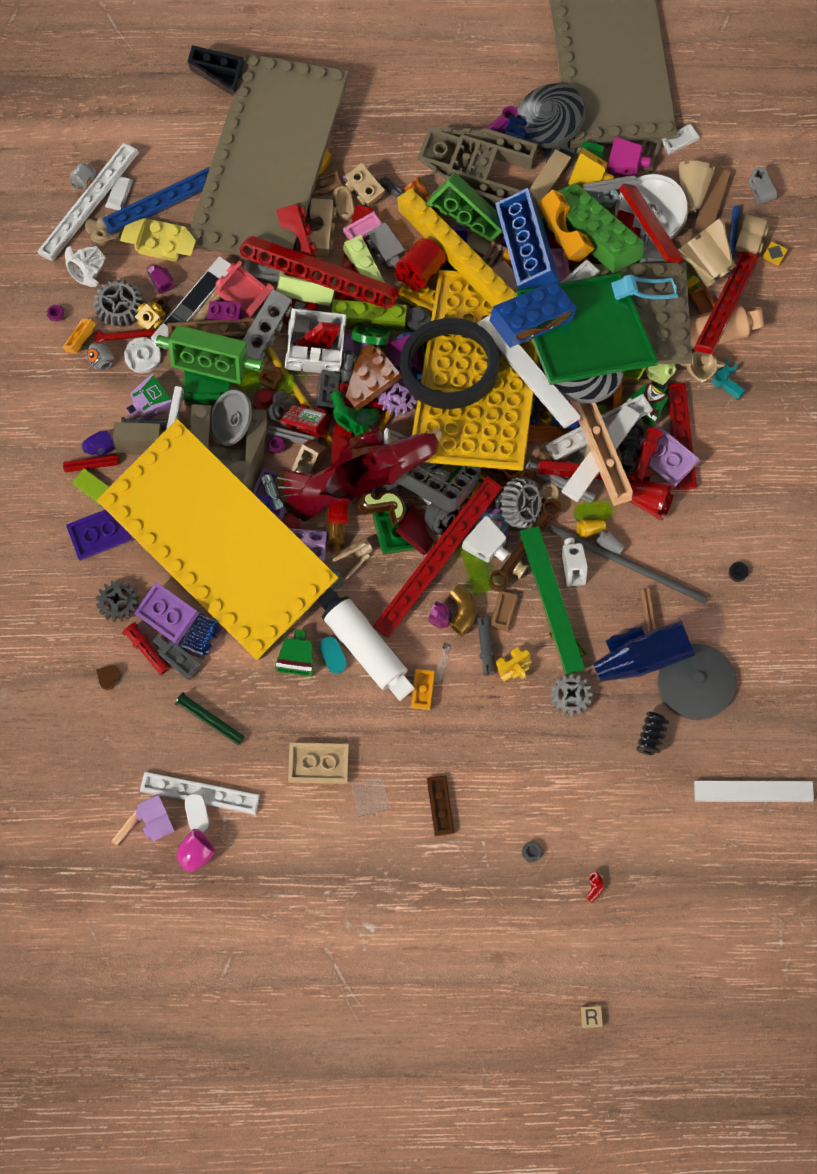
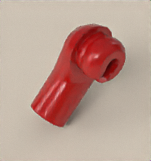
[585,872,604,903]

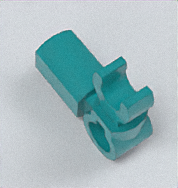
[712,358,746,400]

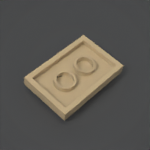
[288,743,349,784]

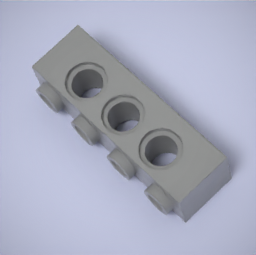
[242,289,293,360]

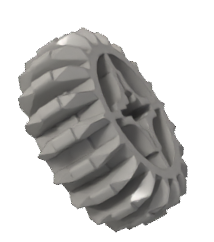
[93,279,144,328]
[500,477,543,529]

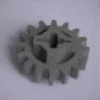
[96,580,138,622]

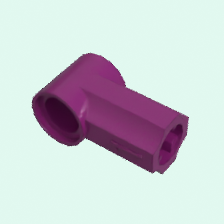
[486,106,518,134]

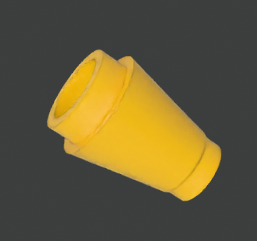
[576,519,606,538]

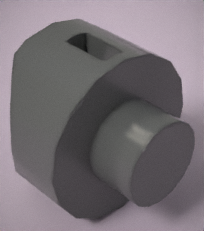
[406,307,431,332]

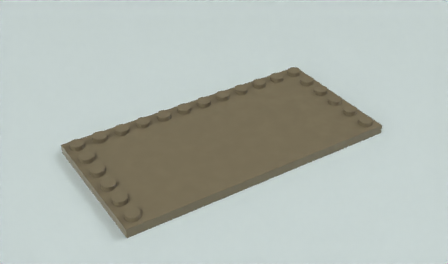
[549,0,677,148]
[189,54,350,261]

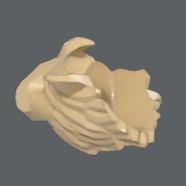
[680,351,725,383]

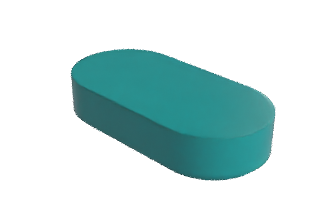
[320,637,347,674]

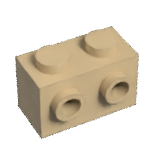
[345,163,385,207]

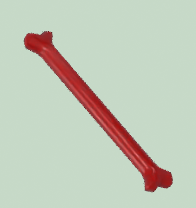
[94,329,157,344]

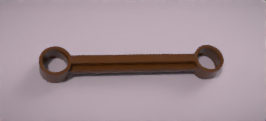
[489,498,562,592]

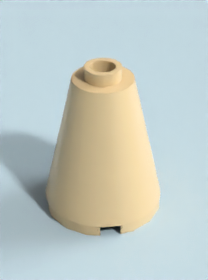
[678,160,715,213]

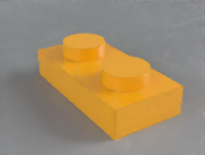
[62,319,96,353]
[411,669,435,710]

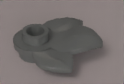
[268,390,296,427]

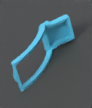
[611,275,678,300]

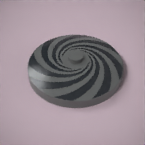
[516,83,586,148]

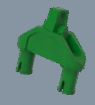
[331,391,380,436]

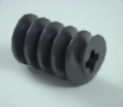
[636,711,670,755]

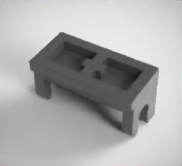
[314,370,340,414]

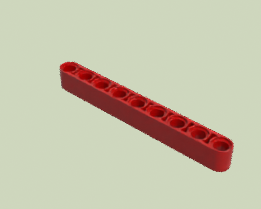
[239,236,399,309]

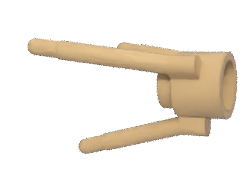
[333,538,373,580]

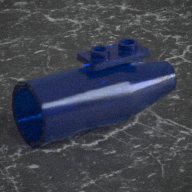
[593,620,695,682]

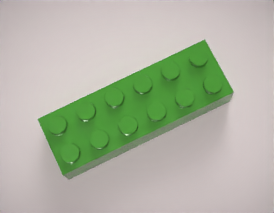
[558,183,644,273]

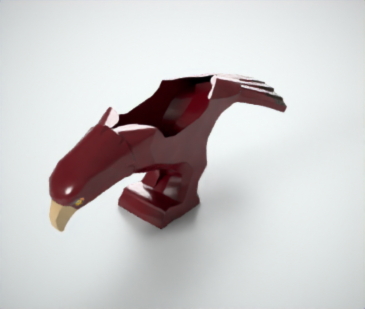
[276,427,442,522]

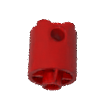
[394,238,446,292]

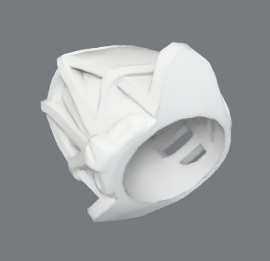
[65,246,105,287]

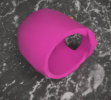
[176,829,216,872]

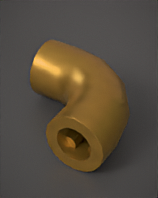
[448,584,477,637]

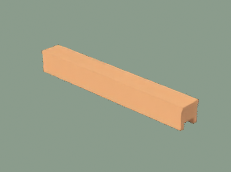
[570,400,633,506]

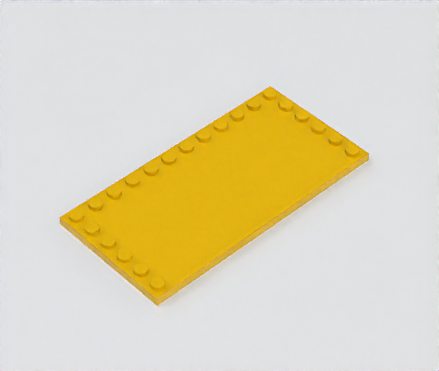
[412,270,539,471]
[97,419,339,661]

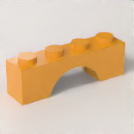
[537,189,595,263]

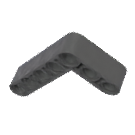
[388,464,481,512]

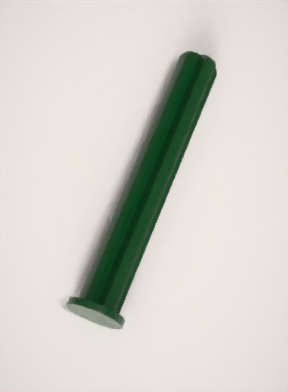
[175,692,245,745]

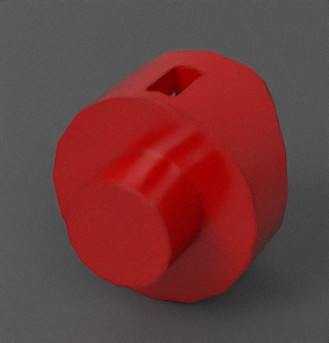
[253,388,275,414]

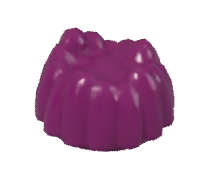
[46,305,64,322]
[267,436,286,454]

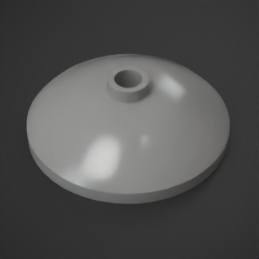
[209,390,252,446]

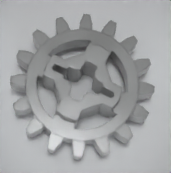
[550,674,593,717]

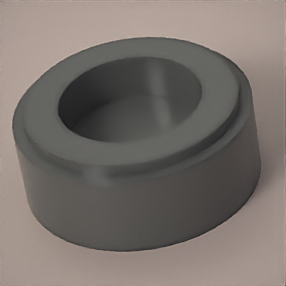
[522,842,542,863]

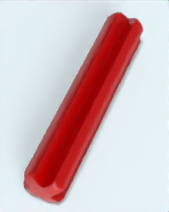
[63,454,119,473]

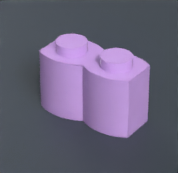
[135,795,175,841]

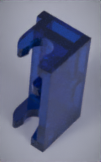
[505,114,527,140]

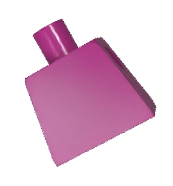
[607,137,651,176]

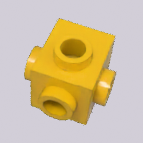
[135,301,166,330]

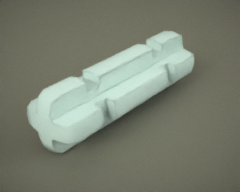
[262,474,283,510]

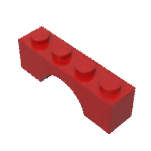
[276,203,321,273]

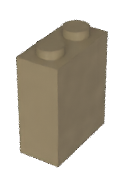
[113,422,164,455]

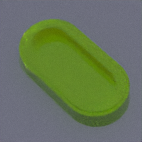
[574,502,612,522]

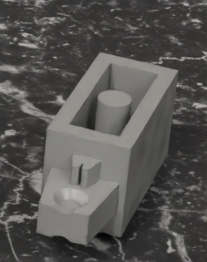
[366,222,405,271]

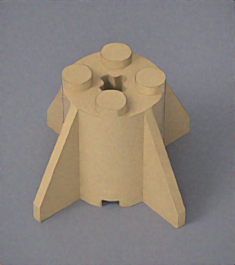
[669,218,736,288]

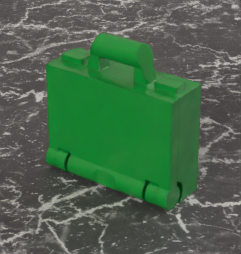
[184,370,230,406]

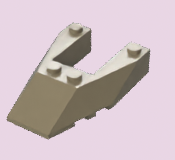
[417,128,538,210]
[190,404,267,492]

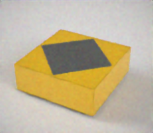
[763,241,788,266]

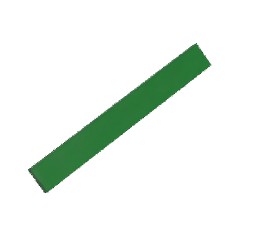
[520,526,585,676]

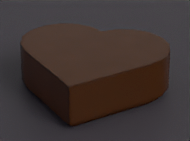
[259,367,284,391]
[96,666,121,690]

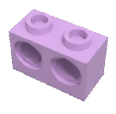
[289,528,327,560]

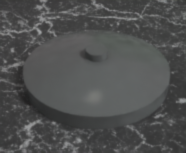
[658,644,736,720]

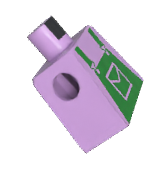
[126,374,172,419]

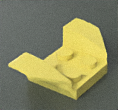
[120,218,196,261]

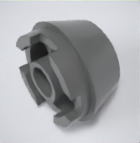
[425,503,462,536]

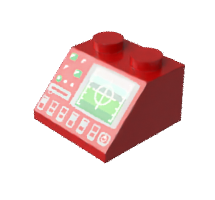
[281,404,332,439]

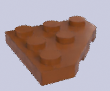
[346,344,402,411]

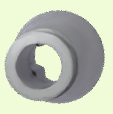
[596,529,625,555]

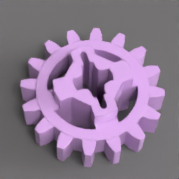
[377,380,417,416]

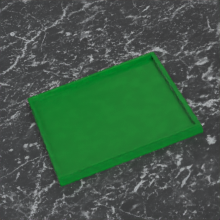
[515,273,658,385]

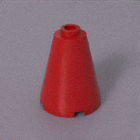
[628,480,675,520]

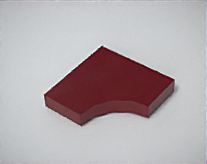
[396,505,434,556]

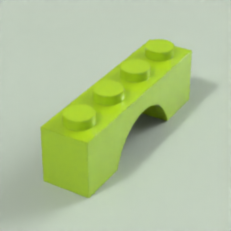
[332,300,407,331]

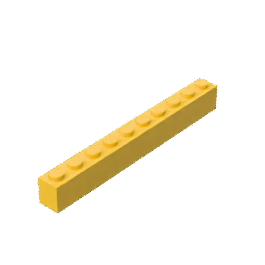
[397,188,516,307]

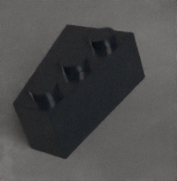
[187,45,245,96]

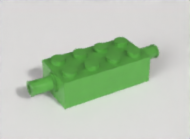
[155,325,264,384]

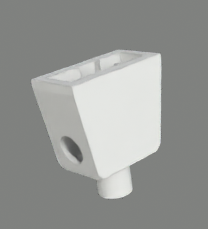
[462,516,510,563]
[562,538,588,587]

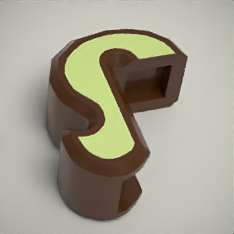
[358,491,406,528]

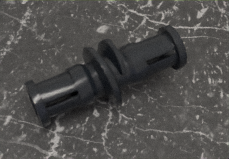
[619,424,644,475]

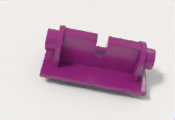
[206,301,246,321]

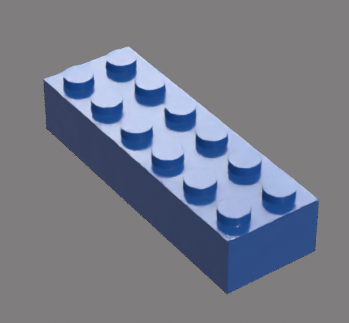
[495,188,560,290]

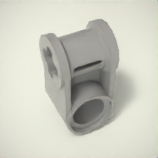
[749,167,777,204]

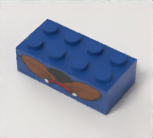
[489,280,577,348]

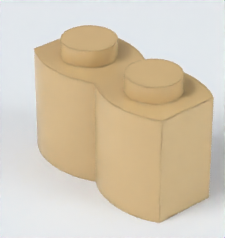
[735,214,769,254]

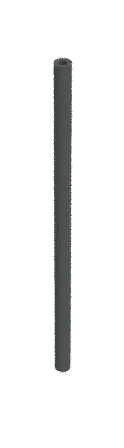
[549,525,707,604]

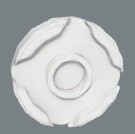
[124,337,162,374]

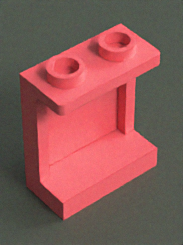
[214,260,274,318]

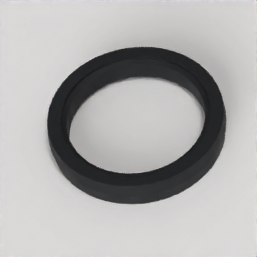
[400,318,500,409]

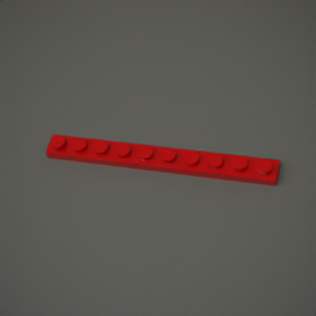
[373,476,503,638]

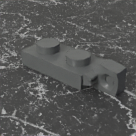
[153,635,202,681]

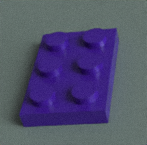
[66,509,133,561]

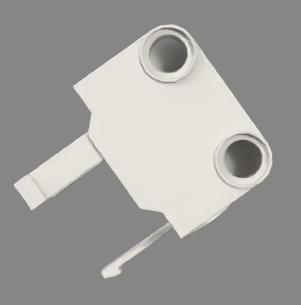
[284,308,347,373]

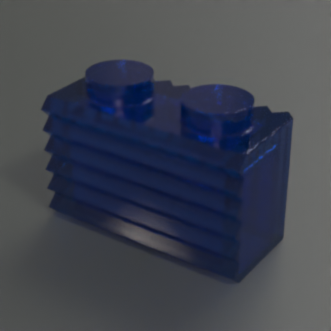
[181,614,221,660]

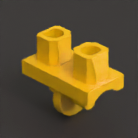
[496,647,532,682]

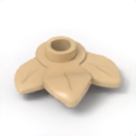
[85,215,121,246]

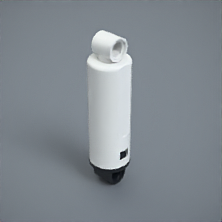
[317,587,415,701]

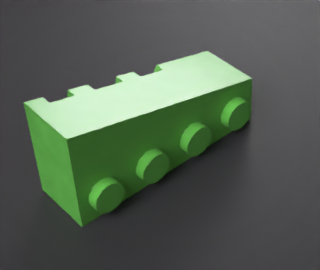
[426,172,503,242]

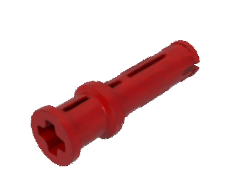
[631,427,663,483]
[122,622,170,676]

